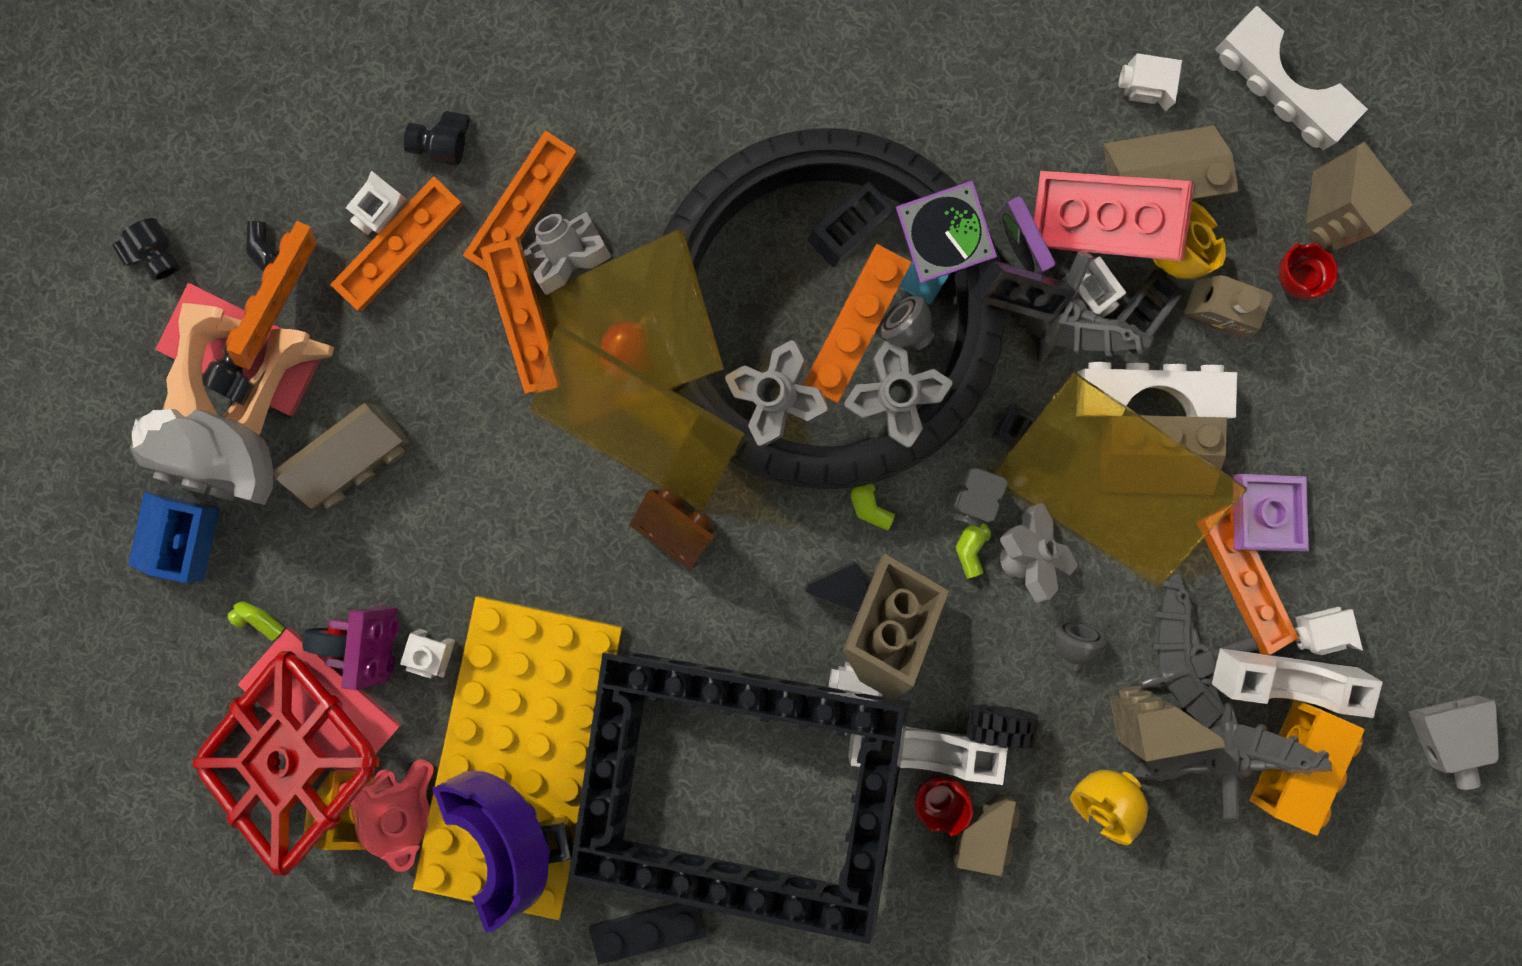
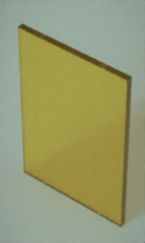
[537,229,724,424]
[530,324,744,511]
[993,371,1247,588]

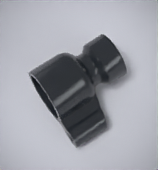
[404,111,470,166]
[112,218,180,281]
[202,341,255,406]

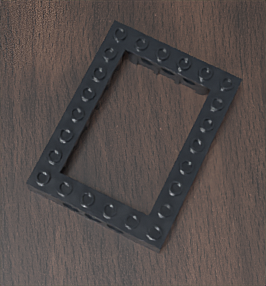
[568,649,910,944]

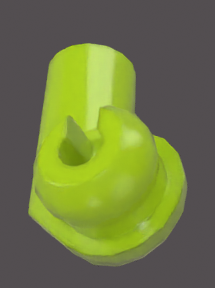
[851,483,895,531]
[956,523,991,579]
[228,601,285,641]

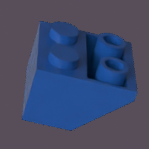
[128,492,220,583]

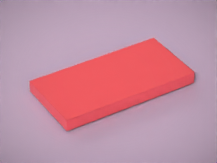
[1034,171,1195,261]
[155,283,321,416]
[238,627,402,772]

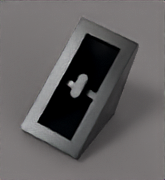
[804,561,868,612]

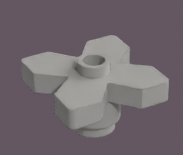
[523,212,611,295]
[725,340,831,446]
[844,341,952,448]
[1000,503,1078,603]

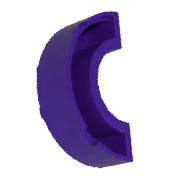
[432,770,550,933]

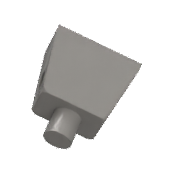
[1409,695,1499,790]

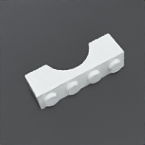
[1215,6,1368,150]
[1076,362,1237,419]
[1212,648,1382,718]
[848,727,1008,785]

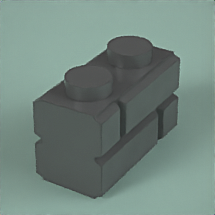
[948,468,1008,528]

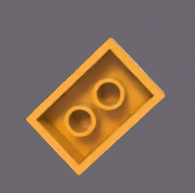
[1249,700,1365,836]

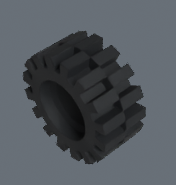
[967,704,1039,749]

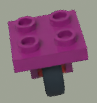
[302,606,399,690]

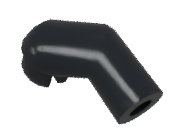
[246,221,279,271]

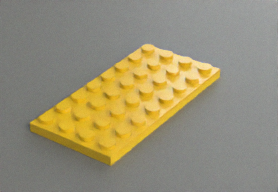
[413,596,623,920]

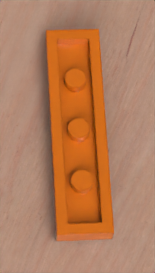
[463,130,578,272]
[330,176,464,312]
[226,221,317,370]
[480,237,563,394]
[803,244,912,404]
[1196,503,1299,655]

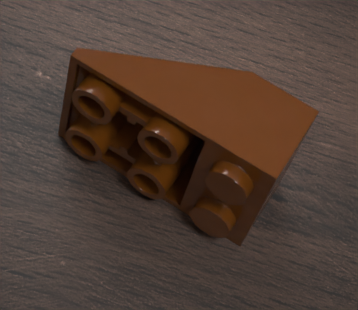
[629,487,718,570]

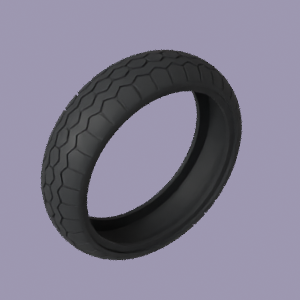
[646,128,1007,489]

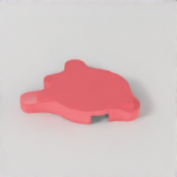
[339,759,434,872]

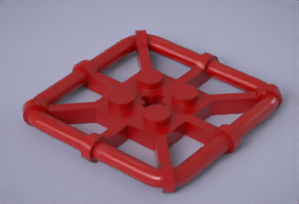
[193,651,379,876]

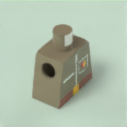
[1183,275,1273,339]

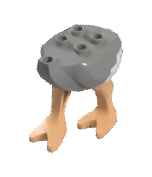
[130,303,334,505]

